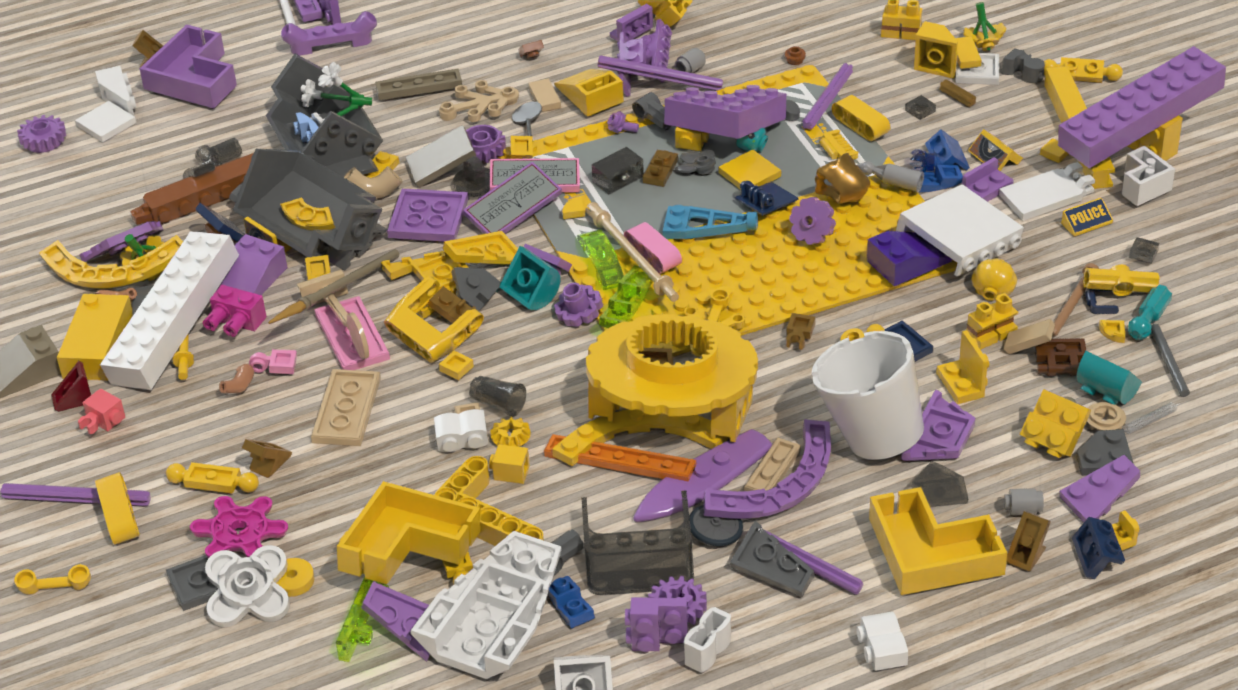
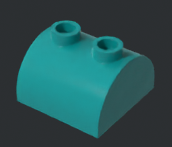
[499,246,561,310]
[1077,351,1142,405]

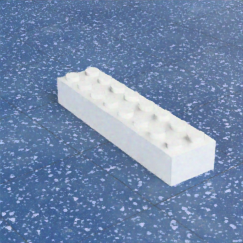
[100,231,239,390]

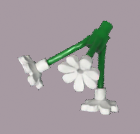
[301,62,372,127]

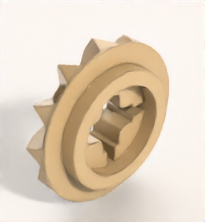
[1086,402,1126,431]

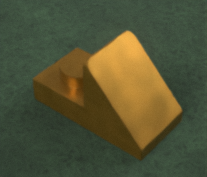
[132,30,163,67]
[242,439,292,478]
[1007,511,1051,571]

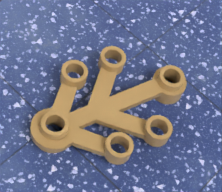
[439,80,519,122]

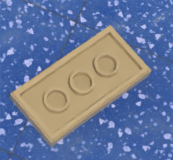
[311,369,381,446]

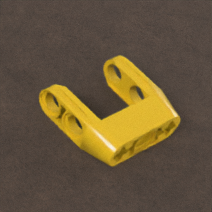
[384,276,484,363]

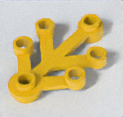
[684,288,745,357]

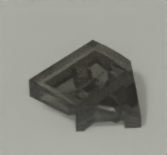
[911,461,969,507]

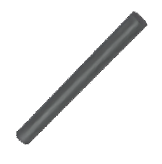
[1151,324,1190,397]

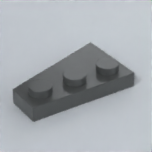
[730,520,815,597]

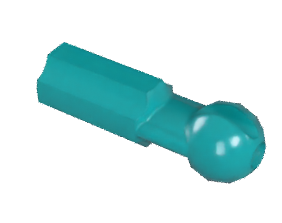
[1128,284,1172,340]

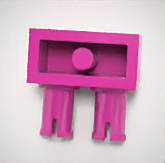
[203,285,267,337]

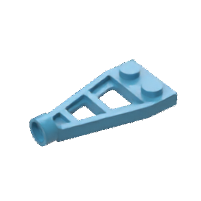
[662,205,758,239]

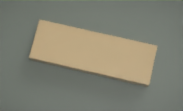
[744,438,801,491]

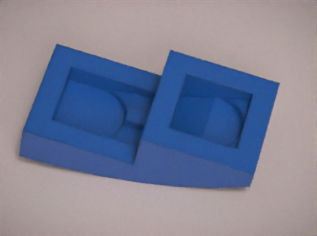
[919,165,963,192]

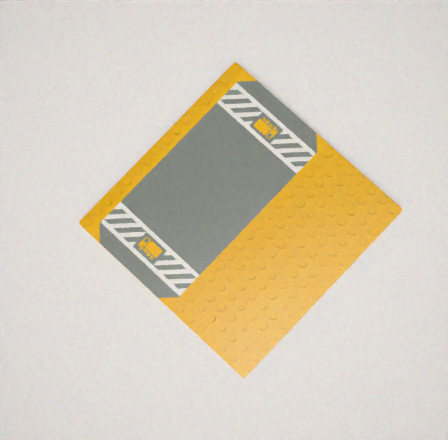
[498,65,958,356]

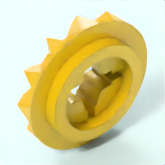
[490,416,531,447]

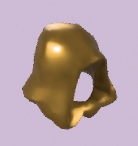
[814,153,871,204]

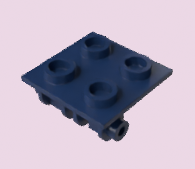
[735,180,799,216]

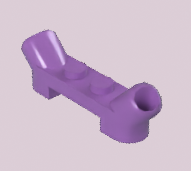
[281,11,377,55]

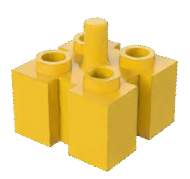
[637,0,693,27]

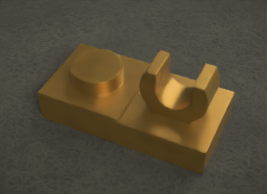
[643,149,678,187]
[428,286,476,323]

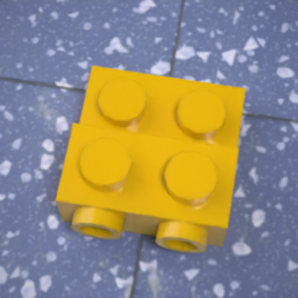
[1019,389,1091,458]

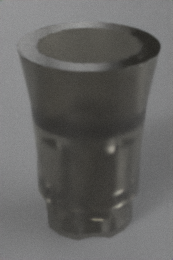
[469,376,526,417]

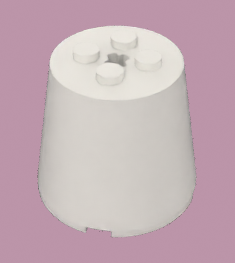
[812,331,924,459]

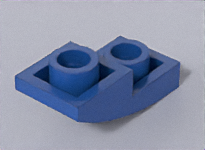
[548,576,595,628]

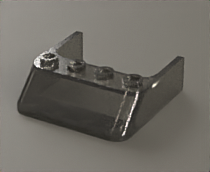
[581,490,694,595]

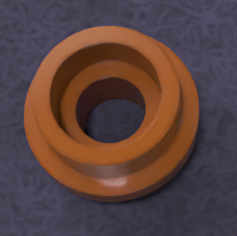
[785,46,806,65]

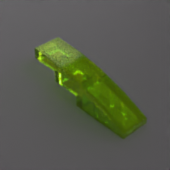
[599,265,657,328]

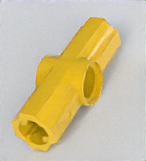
[1083,264,1160,296]

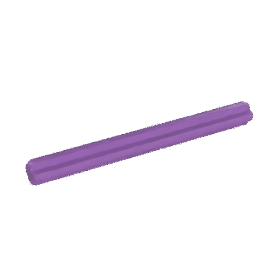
[597,55,723,91]
[0,483,151,506]

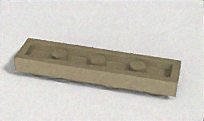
[375,68,462,100]

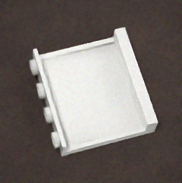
[896,184,1024,276]

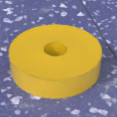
[277,558,315,597]

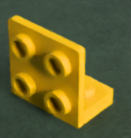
[936,330,989,404]

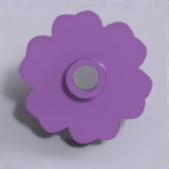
[789,197,836,245]
[554,283,603,327]

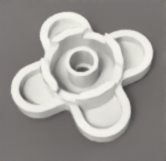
[205,545,290,627]

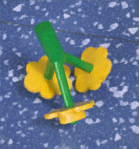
[963,2,1006,51]
[120,234,164,281]

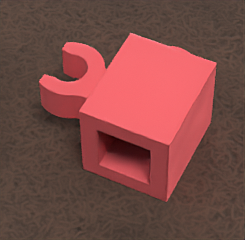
[78,388,126,435]

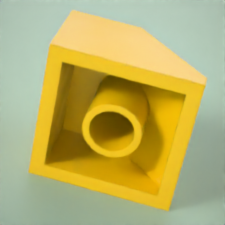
[914,21,958,79]

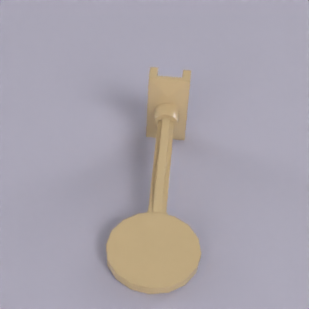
[297,270,369,360]

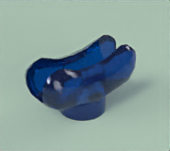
[910,149,935,173]

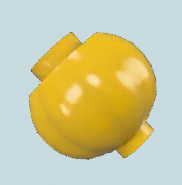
[971,258,1017,301]

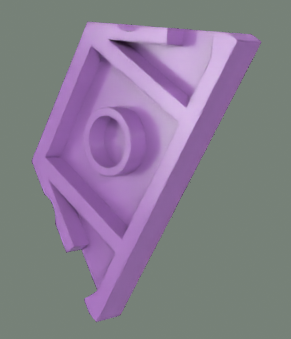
[79,221,164,262]
[902,390,976,461]

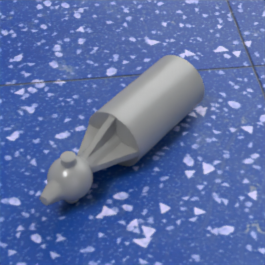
[857,161,924,192]

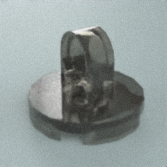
[453,156,490,200]

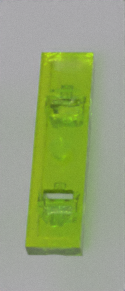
[335,576,389,662]

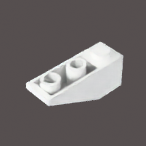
[95,66,137,116]

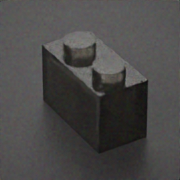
[591,146,644,195]

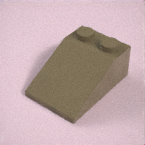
[0,325,61,399]

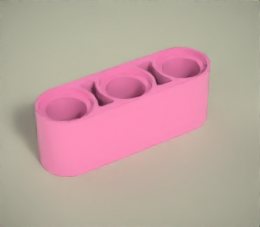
[623,222,682,274]

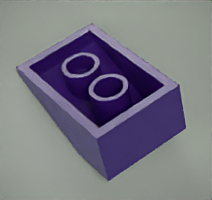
[867,231,952,286]

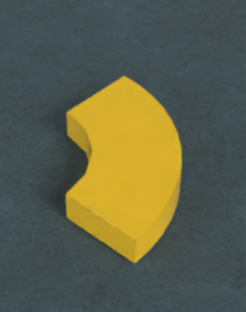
[280,197,335,231]

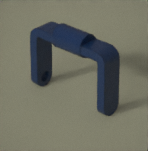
[1085,288,1119,314]

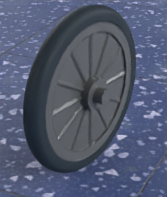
[688,505,743,546]

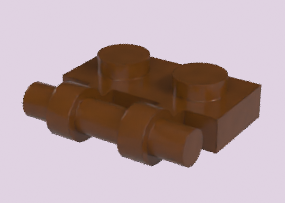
[1034,338,1086,376]

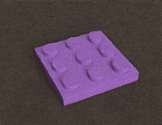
[387,188,468,242]

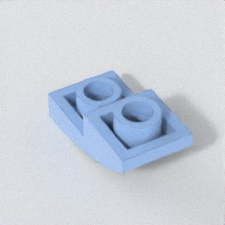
[293,112,319,142]

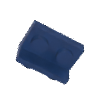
[1072,517,1125,579]

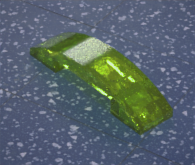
[577,230,626,290]

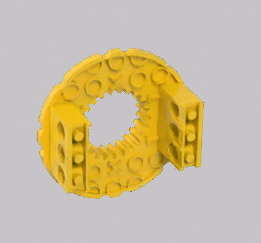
[586,314,758,442]

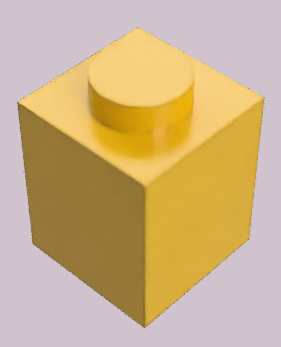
[489,444,530,484]

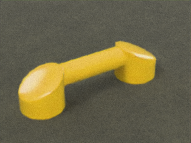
[14,564,91,595]

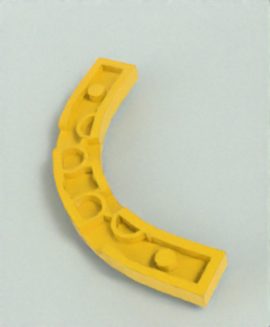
[39,235,183,288]
[552,409,730,466]

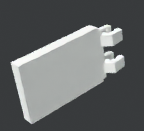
[999,162,1095,221]

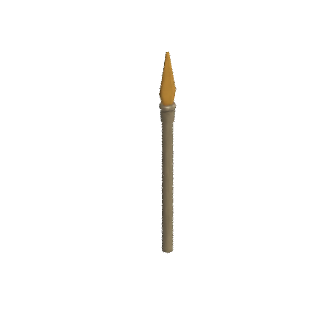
[268,249,399,324]

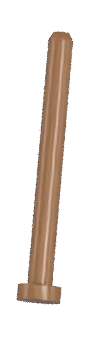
[1052,263,1099,337]

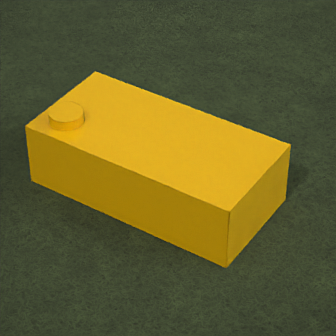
[57,294,133,381]

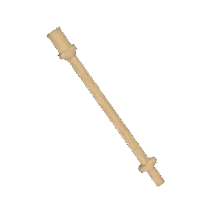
[585,202,679,302]

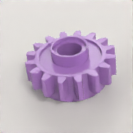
[17,115,67,153]
[466,125,506,164]

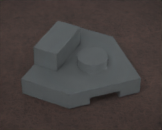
[451,267,501,311]

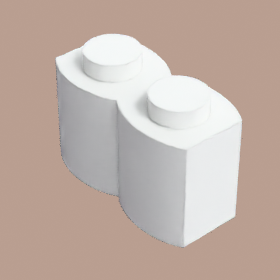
[434,409,488,452]
[684,607,731,673]
[857,611,908,671]

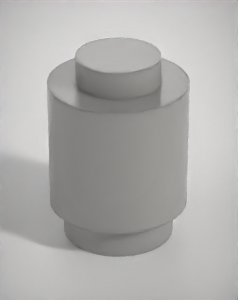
[675,48,706,73]
[1004,488,1044,515]

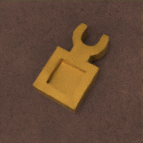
[786,313,816,350]

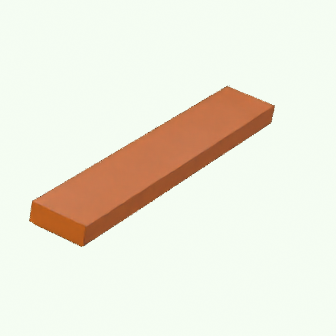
[544,434,697,482]

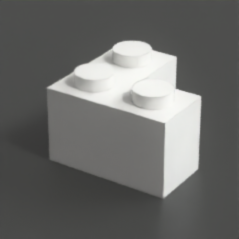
[1122,146,1175,206]

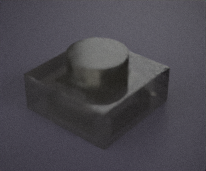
[905,95,936,120]
[1129,237,1160,264]

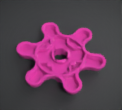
[190,496,288,559]

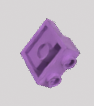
[625,597,688,652]

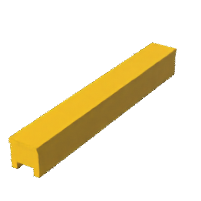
[1044,66,1115,189]

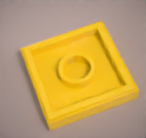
[718,150,781,190]

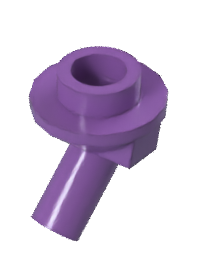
[607,111,639,133]

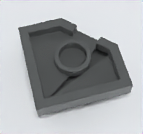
[1077,429,1134,476]

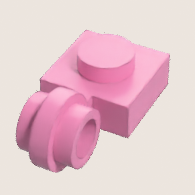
[249,349,297,374]

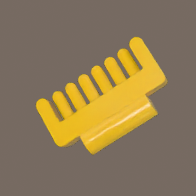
[819,129,859,160]

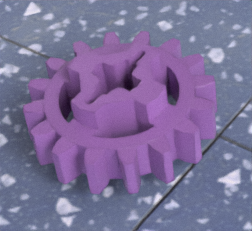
[648,576,707,625]

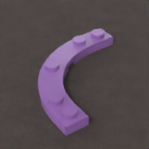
[704,419,831,519]

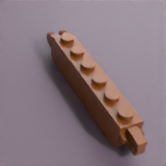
[130,153,254,225]

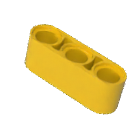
[831,95,891,141]
[95,472,140,545]

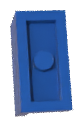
[925,129,970,171]

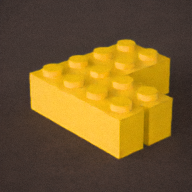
[337,481,480,584]
[869,487,1007,595]

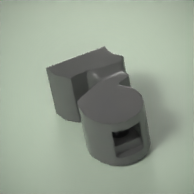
[1002,48,1045,83]

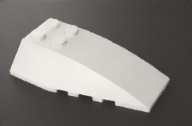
[411,531,562,679]

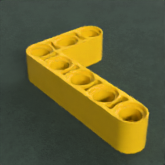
[434,456,544,546]

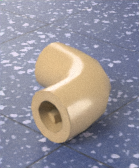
[344,166,403,199]

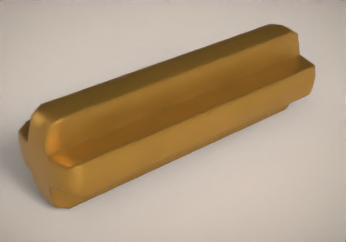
[939,79,976,107]

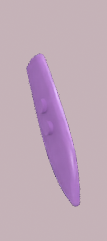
[633,429,772,522]

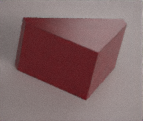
[51,361,91,412]

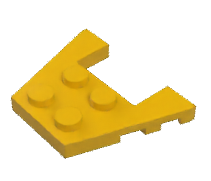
[381,251,469,319]

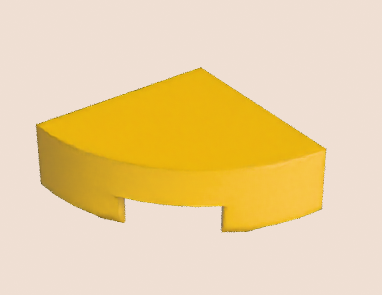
[562,196,585,219]
[1099,320,1126,343]

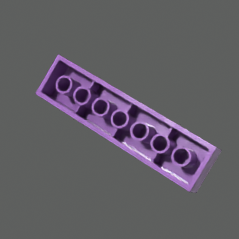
[1058,46,1226,168]

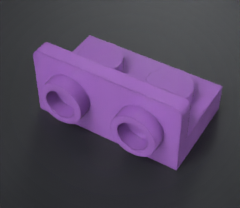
[610,4,653,42]
[962,157,1014,202]

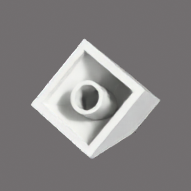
[554,655,613,690]

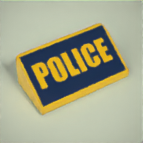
[1061,198,1113,237]

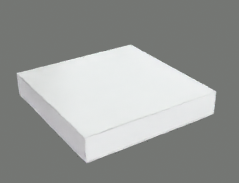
[956,53,999,85]
[75,101,136,143]

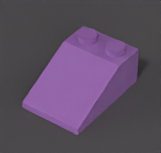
[216,234,288,295]

